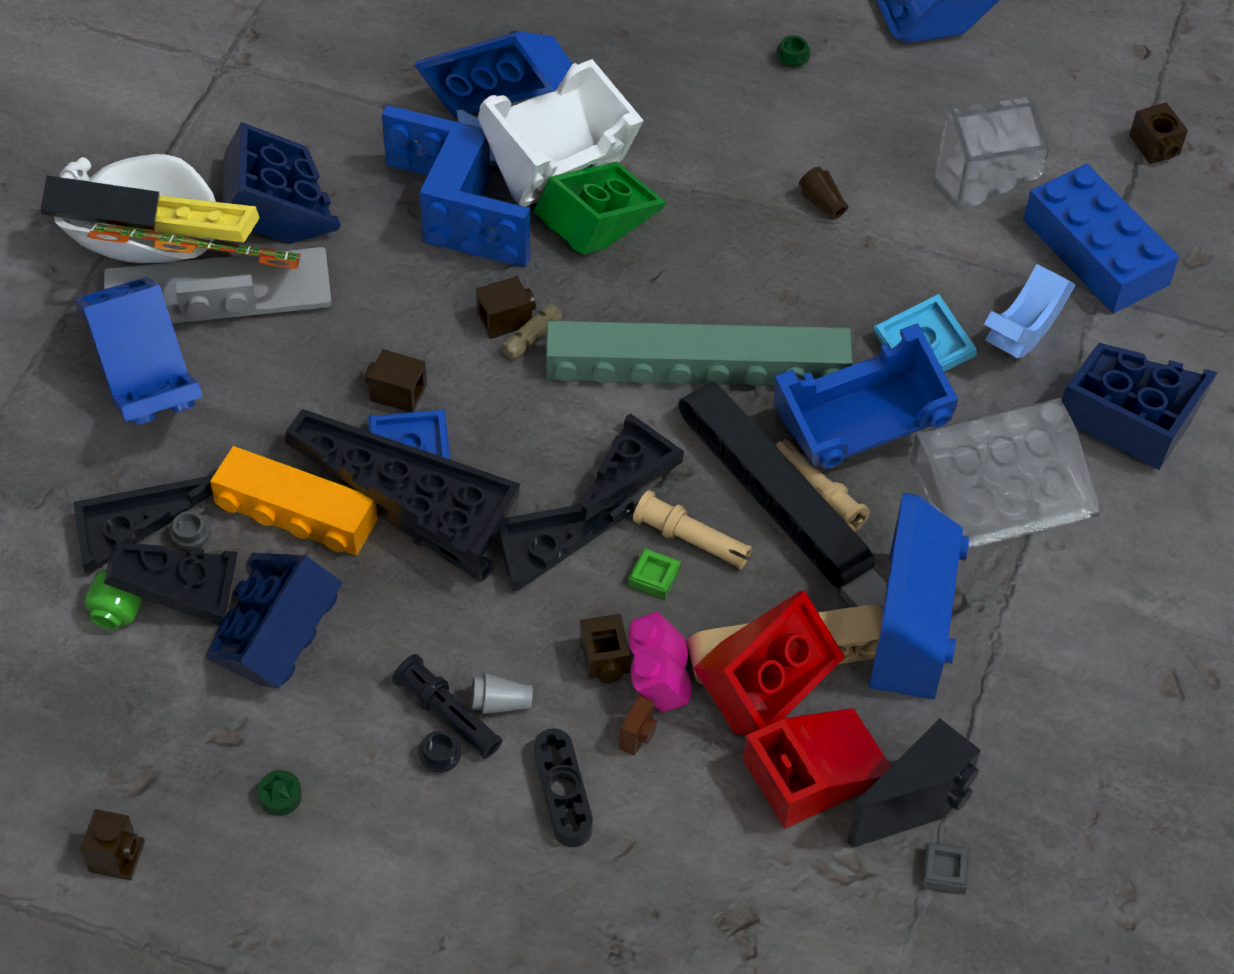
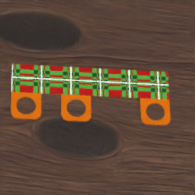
[87,223,301,268]

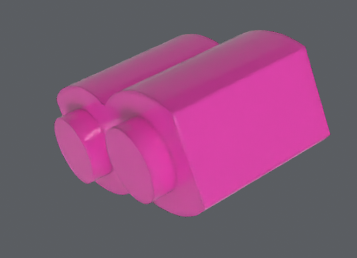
[628,611,692,713]

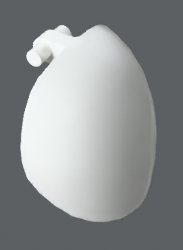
[54,154,216,263]

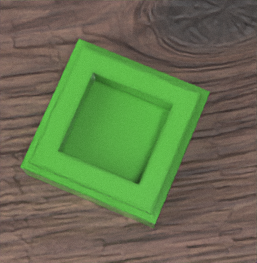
[628,548,681,600]

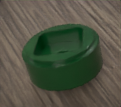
[257,770,302,816]

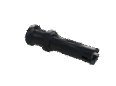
[392,654,503,759]

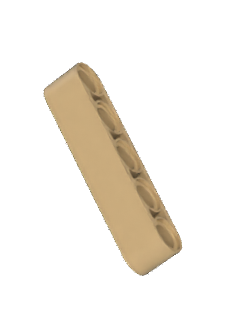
[687,605,883,684]

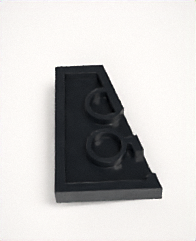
[104,542,238,625]

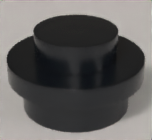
[419,730,462,773]

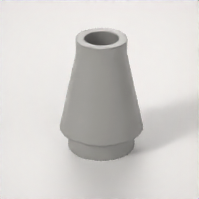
[470,673,533,715]

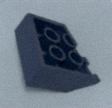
[222,122,341,244]
[1055,343,1217,470]
[206,553,343,689]

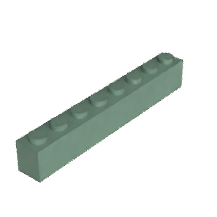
[546,321,852,386]

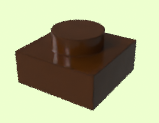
[619,695,658,756]

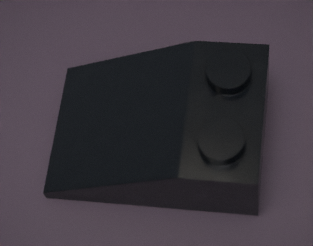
[847,718,981,848]

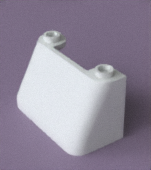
[478,59,644,207]

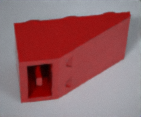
[743,708,891,829]

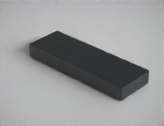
[41,175,160,231]

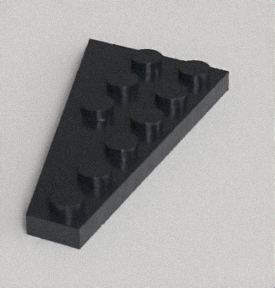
[285,409,521,568]

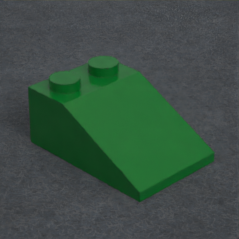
[534,161,666,255]

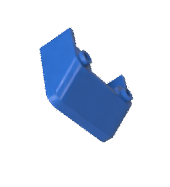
[877,0,1000,43]
[869,492,970,700]

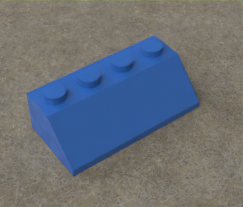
[414,31,573,118]

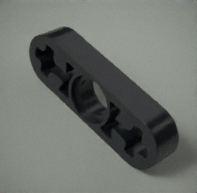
[534,728,593,847]

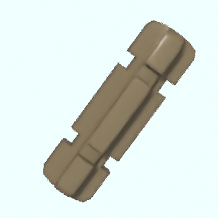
[501,304,563,361]

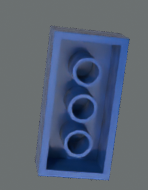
[1023,164,1179,314]

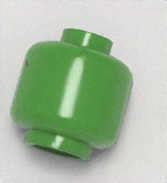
[84,570,144,630]

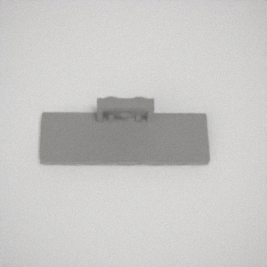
[104,247,332,324]

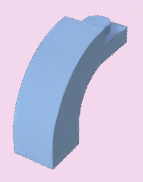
[984,264,1076,358]

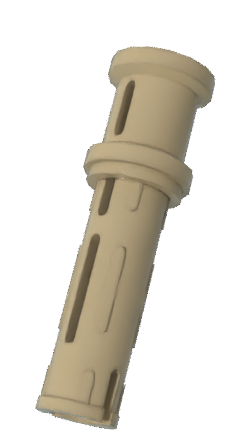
[775,439,870,532]
[633,490,752,570]

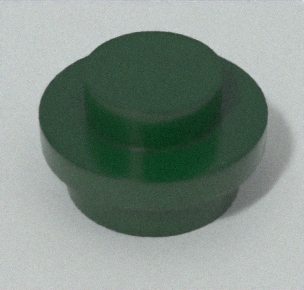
[776,35,810,67]

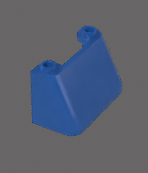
[774,323,958,469]

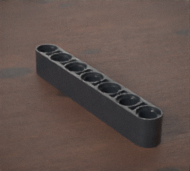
[678,381,875,588]

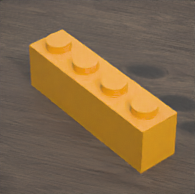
[210,446,378,556]

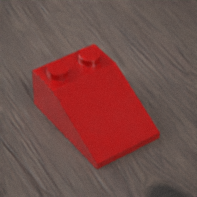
[693,591,845,735]

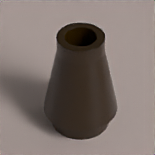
[799,167,849,220]

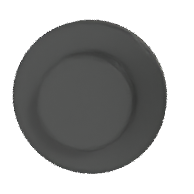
[170,511,211,550]

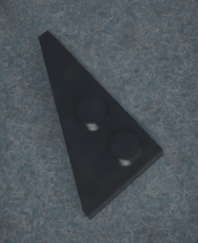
[579,413,684,521]
[73,475,213,573]
[497,495,634,591]

